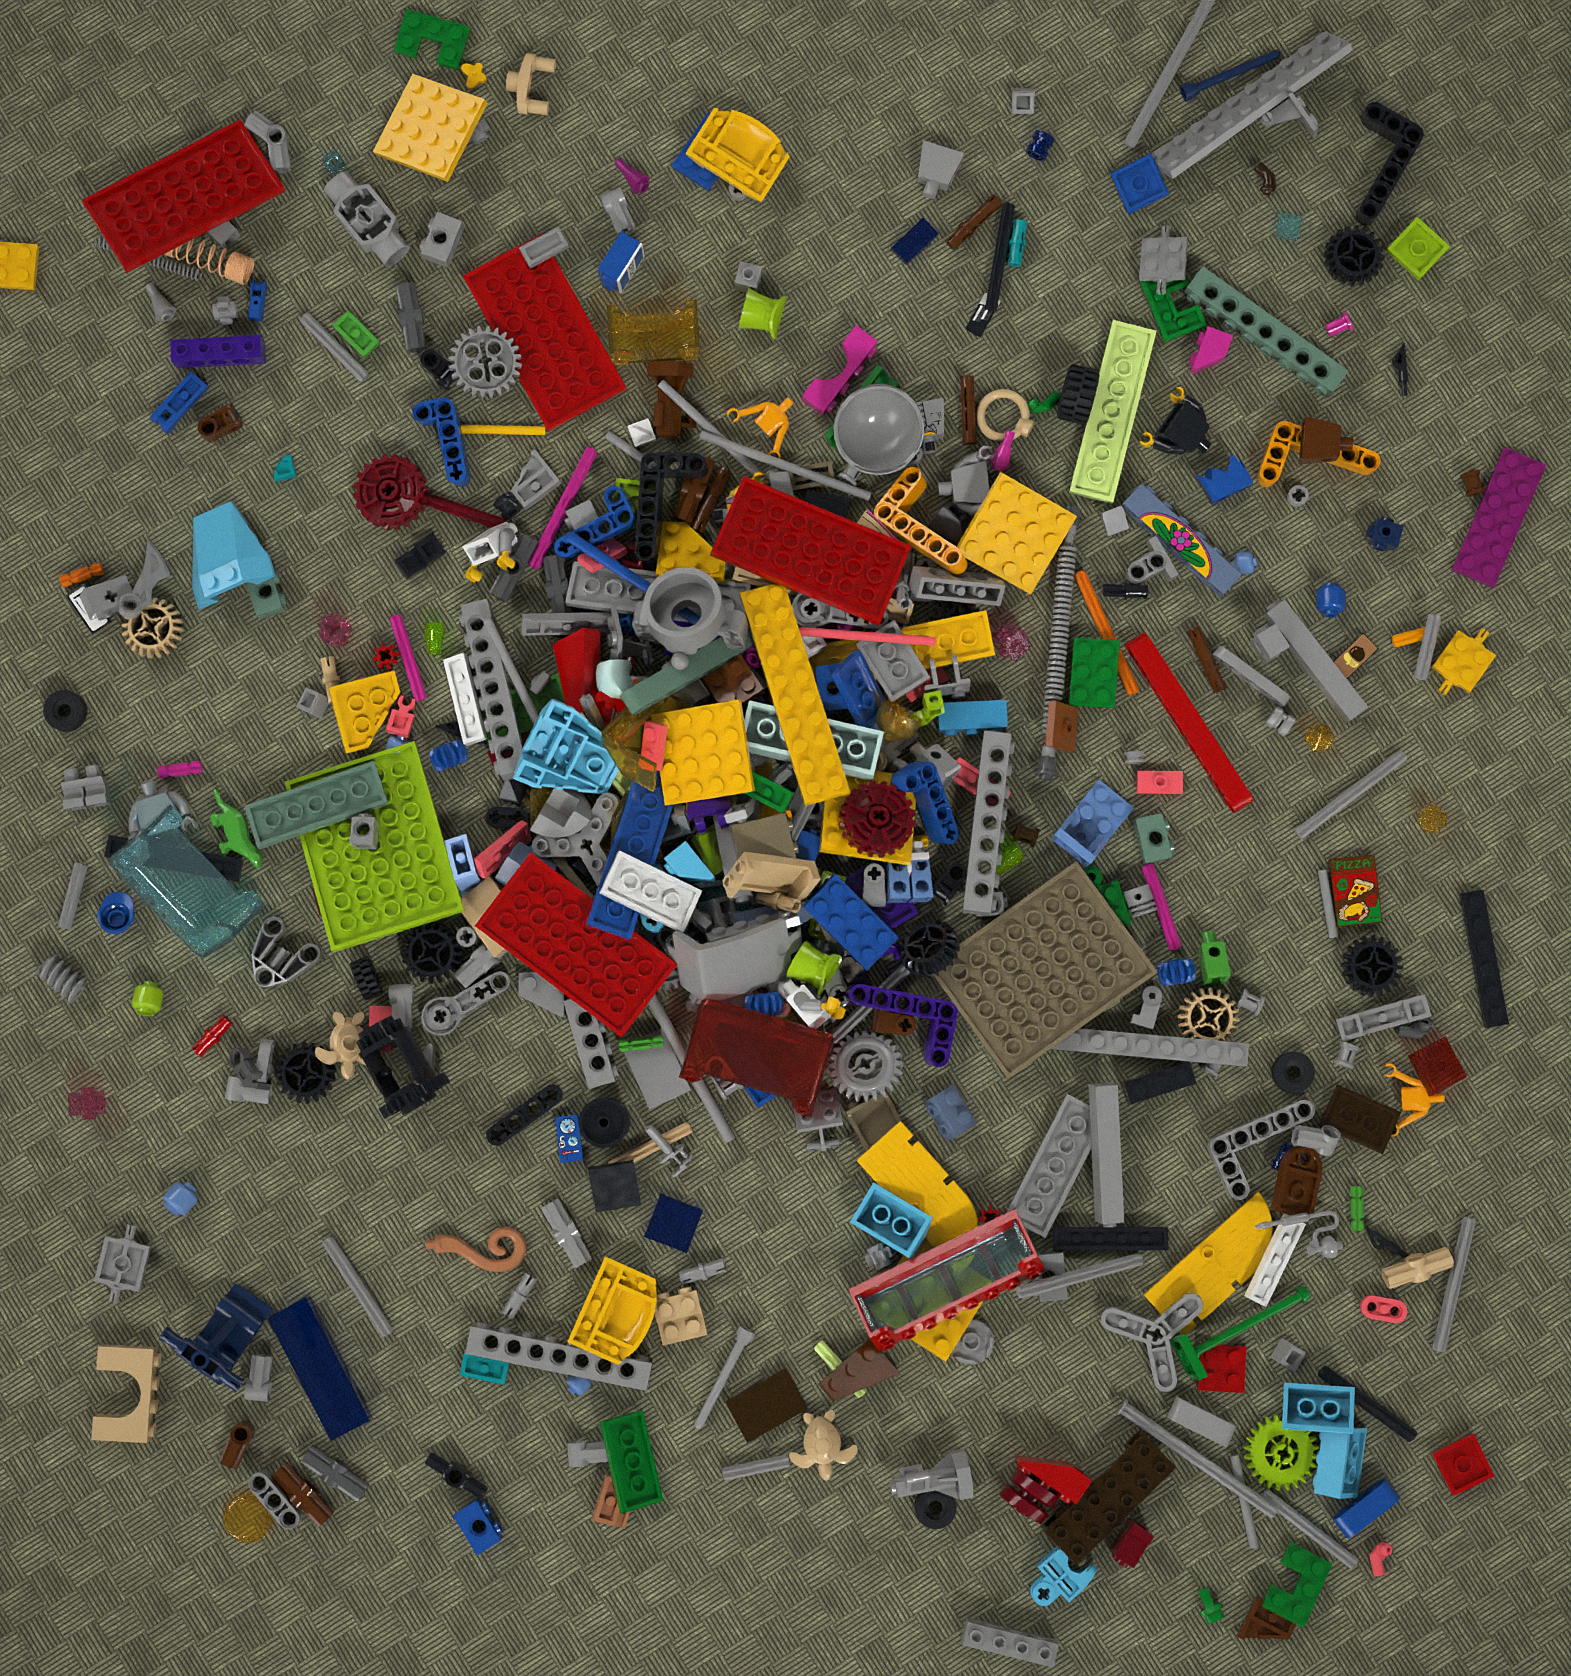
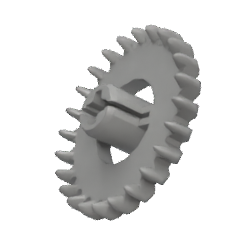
[828,1030,904,1103]

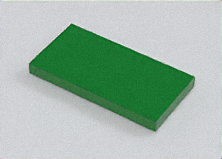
[599,1410,664,1514]

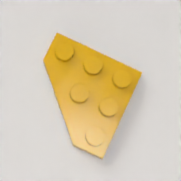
[656,521,726,583]
[328,670,400,754]

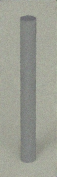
[1230,1454,1259,1549]

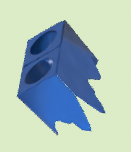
[1195,452,1253,506]

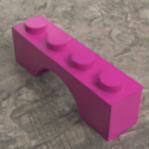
[802,325,878,417]

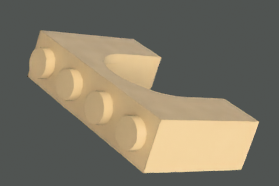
[91,1344,161,1443]

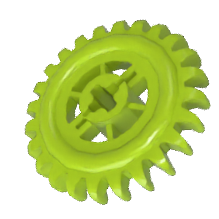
[1244,1414,1320,1491]

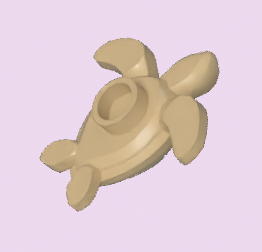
[315,1011,383,1080]
[789,1410,858,1481]

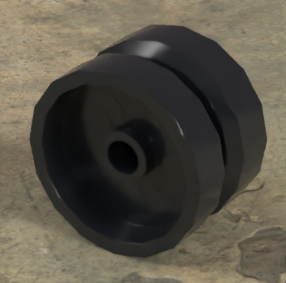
[578,1097,631,1148]

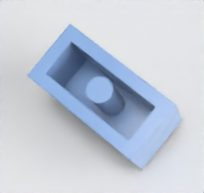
[444,834,482,891]

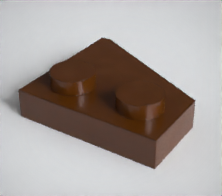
[1236,1595,1296,1639]

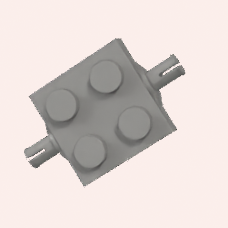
[1139,225,1188,295]
[94,1224,152,1303]

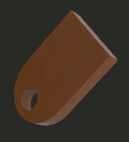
[1270,1146,1322,1219]

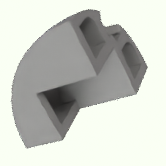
[530,788,591,837]

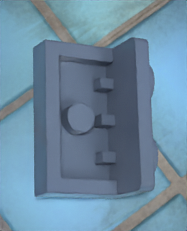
[924,1084,977,1141]

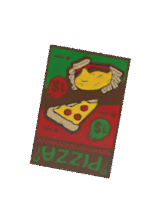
[1328,855,1383,927]

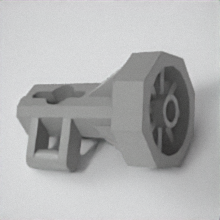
[889,1449,973,1500]

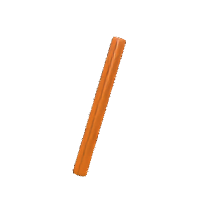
[1074,570,1139,695]

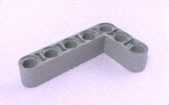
[1207,1100,1315,1200]

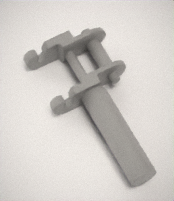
[644,1124,693,1178]

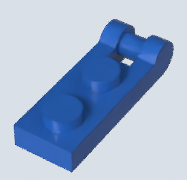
[150,371,209,434]

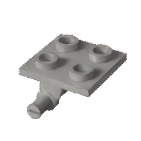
[1261,92,1319,140]
[607,607,654,665]
[792,1088,843,1152]

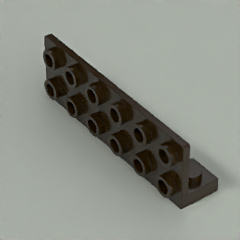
[1041,1430,1176,1565]

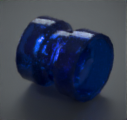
[1025,130,1055,161]

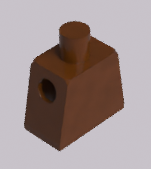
[1299,417,1353,464]

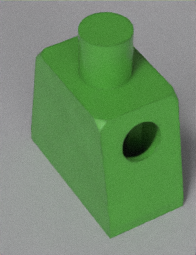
[1198,931,1231,987]

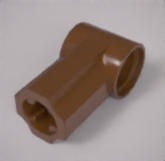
[219,1421,255,1469]

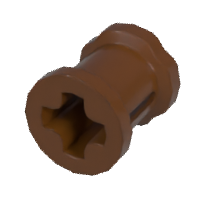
[1460,469,1486,497]

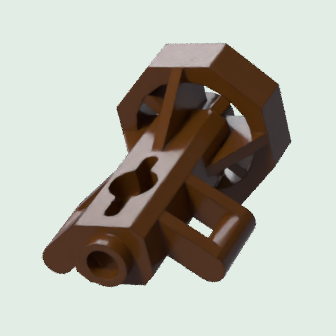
[647,362,697,441]

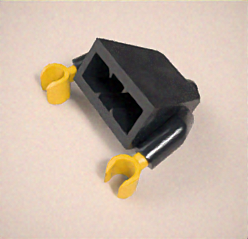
[1140,387,1211,455]

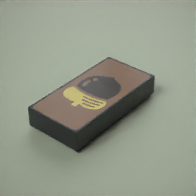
[1333,633,1379,679]

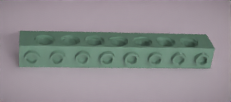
[1184,266,1348,397]

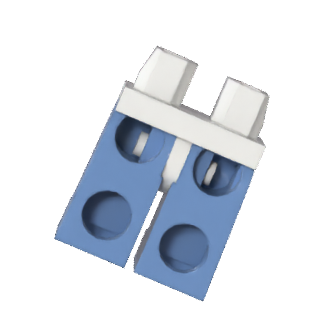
[884,841,933,903]

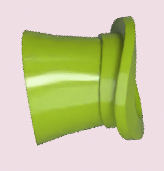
[739,288,787,340]
[786,940,842,996]

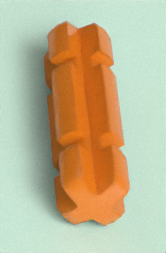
[59,563,104,587]

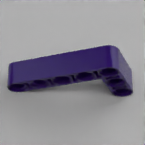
[845,984,958,1067]

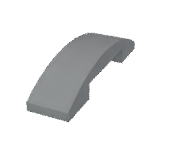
[1336,994,1432,1041]

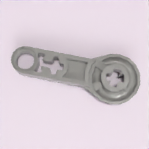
[792,593,888,629]
[421,971,510,1036]

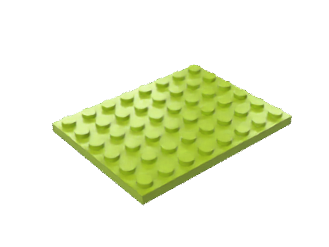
[285,741,465,953]

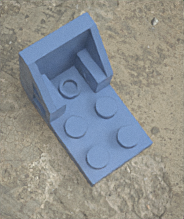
[1051,780,1134,867]

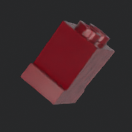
[1110,1517,1154,1568]

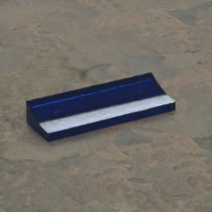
[267,1296,373,1441]

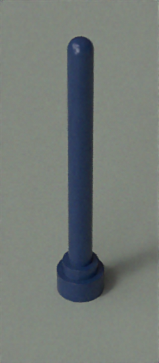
[1180,50,1280,102]

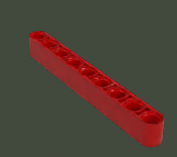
[1125,632,1254,813]

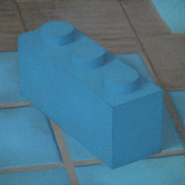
[938,700,1008,736]

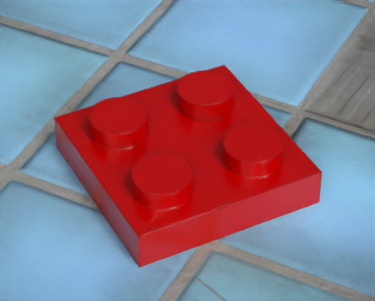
[1197,1343,1246,1393]
[1431,1433,1494,1496]

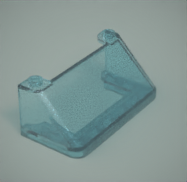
[109,804,265,957]

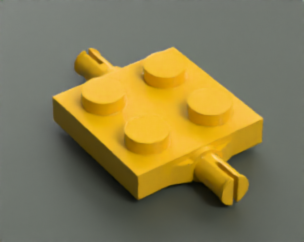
[1432,628,1496,696]

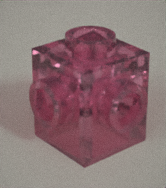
[318,613,352,648]
[992,621,1031,662]
[68,1087,106,1120]

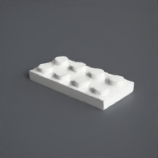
[599,851,702,933]

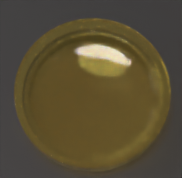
[223,1493,272,1543]

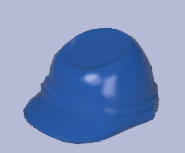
[96,892,135,934]

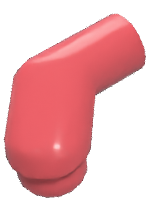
[1369,1542,1392,1576]

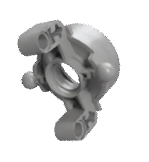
[632,567,749,670]

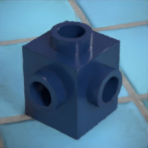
[1366,517,1404,551]

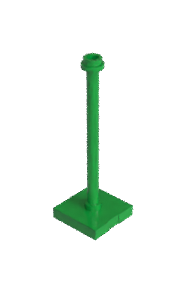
[1169,1286,1311,1380]

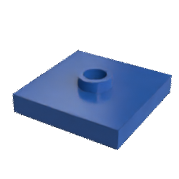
[1110,153,1170,215]

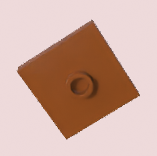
[1045,701,1079,753]

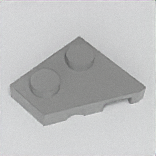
[511,449,561,511]
[518,973,565,1017]

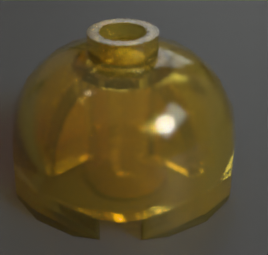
[876,700,923,742]

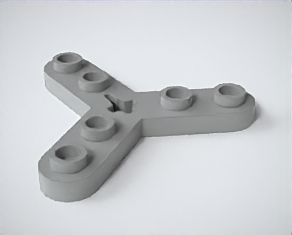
[532,793,621,886]
[1101,1292,1203,1392]

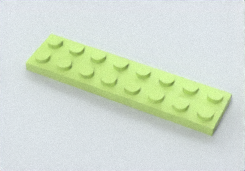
[1069,320,1156,504]

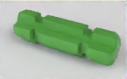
[619,1035,664,1052]
[1350,1186,1364,1231]

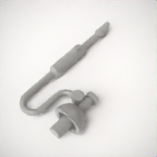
[1255,1210,1343,1258]

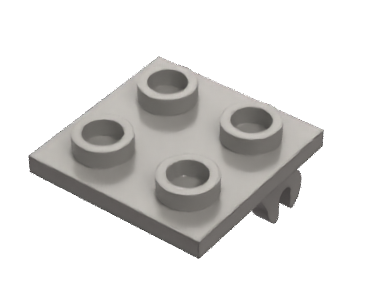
[924,655,971,702]

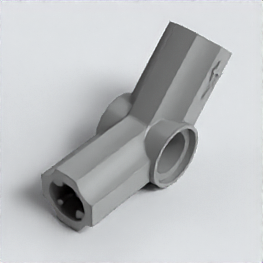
[244,110,291,174]

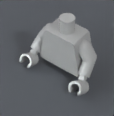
[938,446,994,516]
[128,779,198,849]

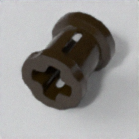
[1012,822,1040,848]

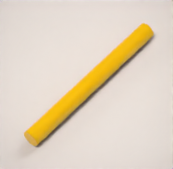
[461,425,546,435]

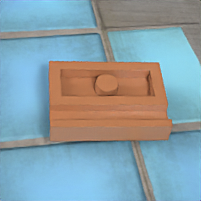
[592,1474,630,1529]

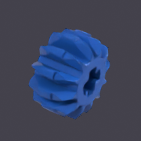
[429,740,469,772]
[1157,958,1196,986]
[744,992,783,1018]

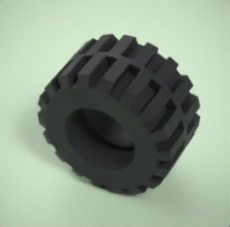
[1057,364,1100,425]

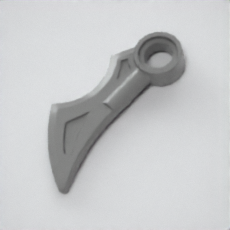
[118,540,170,618]

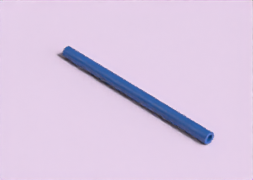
[567,532,719,640]

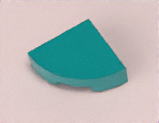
[274,454,297,482]

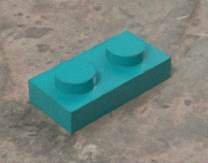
[459,1352,510,1385]

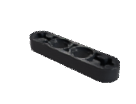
[486,1085,563,1146]

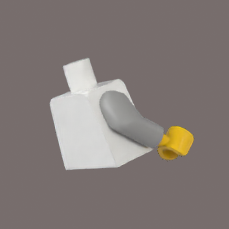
[462,522,518,583]
[782,979,846,1032]

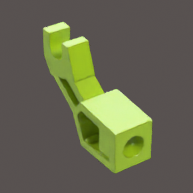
[909,690,945,729]

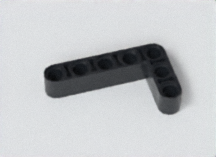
[1356,102,1424,226]
[635,452,709,566]

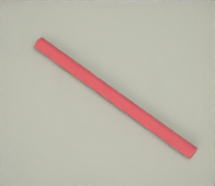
[799,627,936,646]

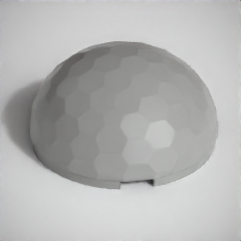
[833,384,924,475]

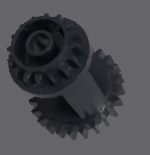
[356,1016,450,1119]

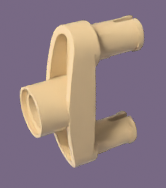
[506,53,556,116]

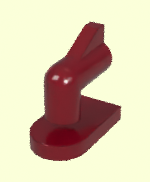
[622,540,652,570]

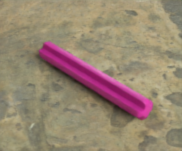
[390,615,427,701]
[1142,864,1182,951]

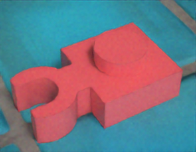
[386,696,416,738]

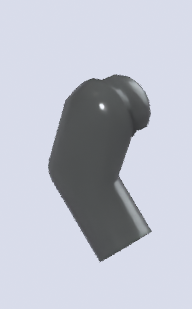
[1398,1018,1432,1040]

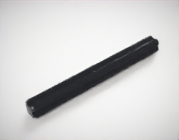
[985,202,1015,311]
[1318,1365,1417,1442]

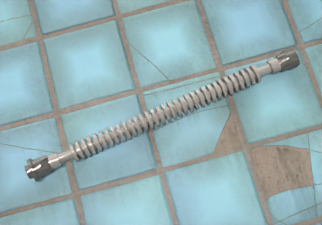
[1035,506,1080,781]

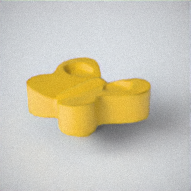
[461,63,487,90]

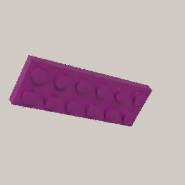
[1451,447,1546,588]

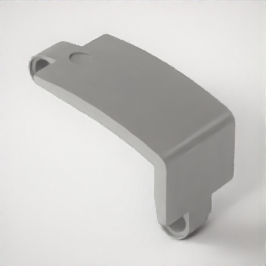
[666,918,803,1003]

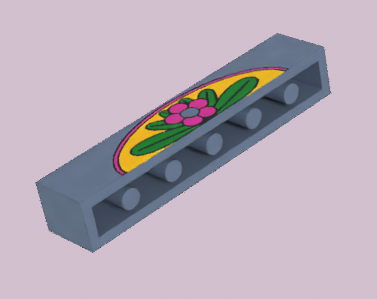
[1122,484,1242,598]

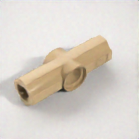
[1381,1247,1454,1289]

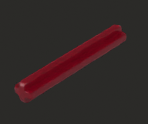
[424,493,507,528]

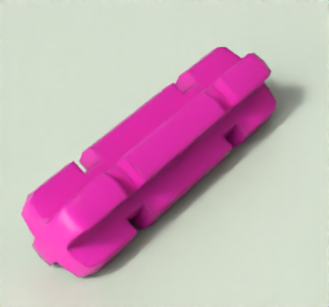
[157,761,203,779]

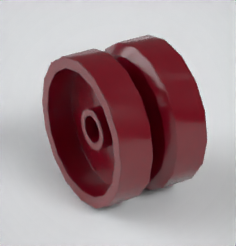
[999,1467,1059,1524]

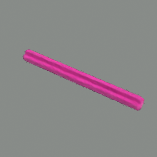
[528,447,597,569]

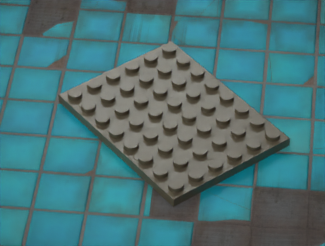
[933,861,1158,1079]

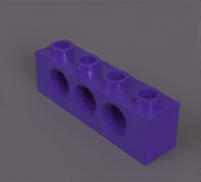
[170,335,266,368]

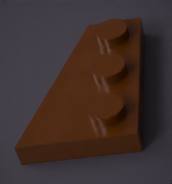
[818,1338,900,1402]

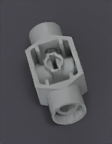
[324,171,410,267]

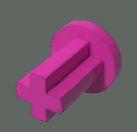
[1325,312,1353,337]

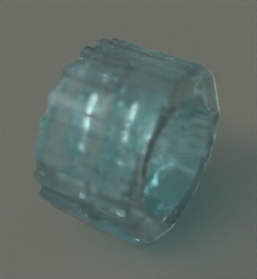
[323,151,344,174]

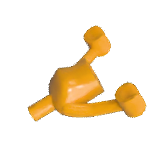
[727,397,794,459]
[1384,1063,1445,1137]

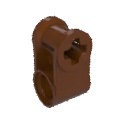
[197,404,243,442]
[871,1009,916,1035]

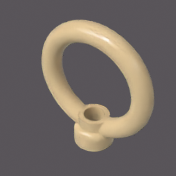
[976,389,1035,442]

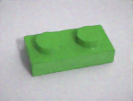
[332,310,380,359]

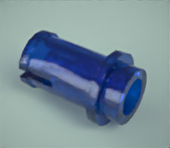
[1271,1142,1294,1171]

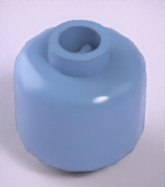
[163,1181,198,1216]

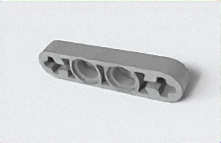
[1212,646,1290,707]

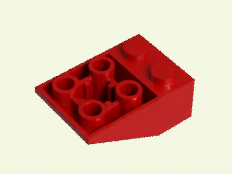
[1015,1455,1092,1504]

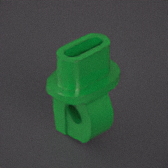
[1197,1587,1225,1624]

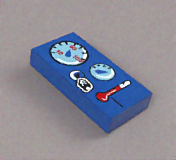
[555,1115,583,1163]

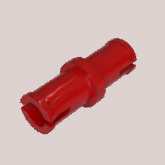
[191,1015,233,1058]

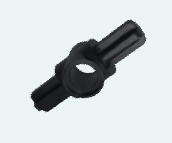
[425,1453,488,1498]

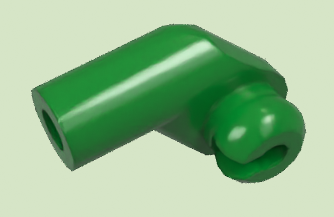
[1027,391,1061,414]

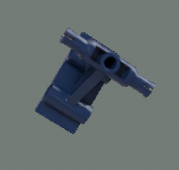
[158,1283,273,1393]

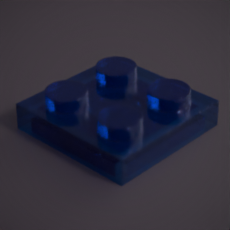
[644,1193,703,1253]

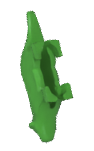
[210,789,263,868]

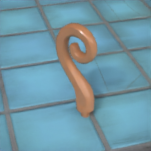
[426,1227,527,1272]

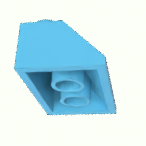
[664,841,716,884]
[850,1182,933,1259]
[1282,1383,1355,1434]
[1313,1426,1367,1499]

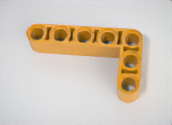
[1257,421,1381,487]
[874,467,967,574]

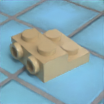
[655,1286,708,1346]

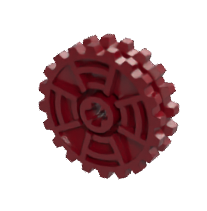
[353,454,429,531]
[839,780,916,858]

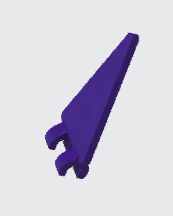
[687,796,731,834]

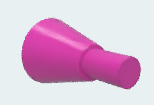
[988,430,1015,473]

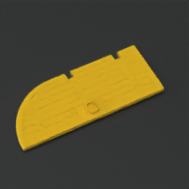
[857,1121,979,1276]
[1143,1191,1273,1334]

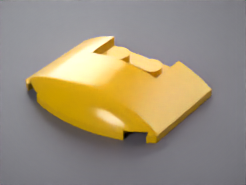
[685,108,790,203]
[567,1256,657,1365]

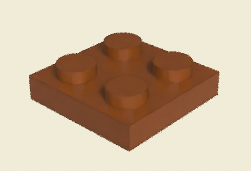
[703,654,765,707]

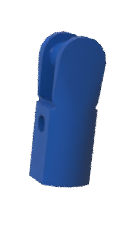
[248,279,267,322]

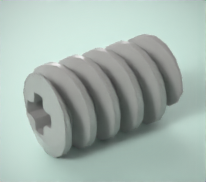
[35,954,86,1004]

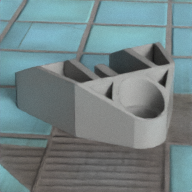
[251,917,322,987]

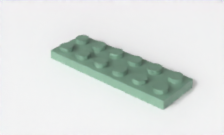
[244,761,389,850]

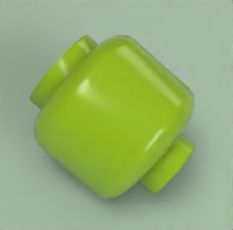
[132,981,164,1016]

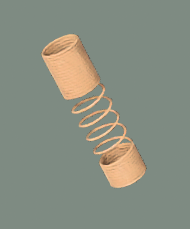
[164,239,254,285]

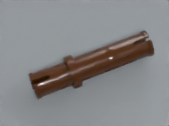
[945,194,1002,251]
[959,375,977,445]
[691,467,732,534]
[1187,626,1227,694]

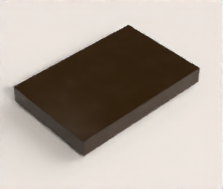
[1318,1084,1401,1155]
[725,1368,808,1443]

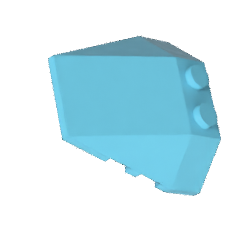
[192,501,276,610]
[513,698,626,794]

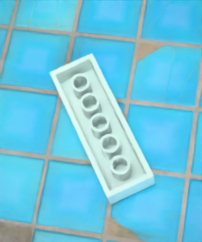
[744,700,884,781]

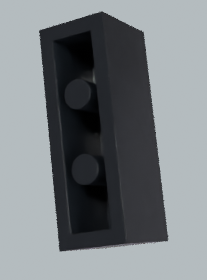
[1121,1062,1197,1104]

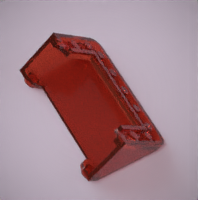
[679,998,834,1116]

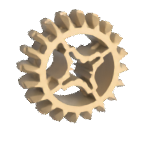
[122,597,184,659]
[1177,987,1240,1041]

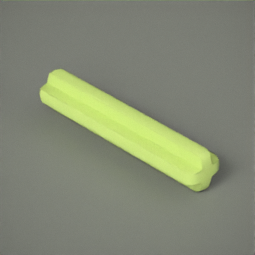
[814,1341,867,1398]

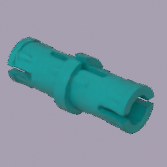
[1007,219,1028,267]

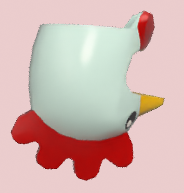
[594,656,636,714]

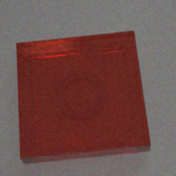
[1408,1036,1467,1097]

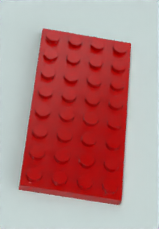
[81,119,285,273]
[463,234,627,432]
[710,476,911,626]
[474,852,678,1038]

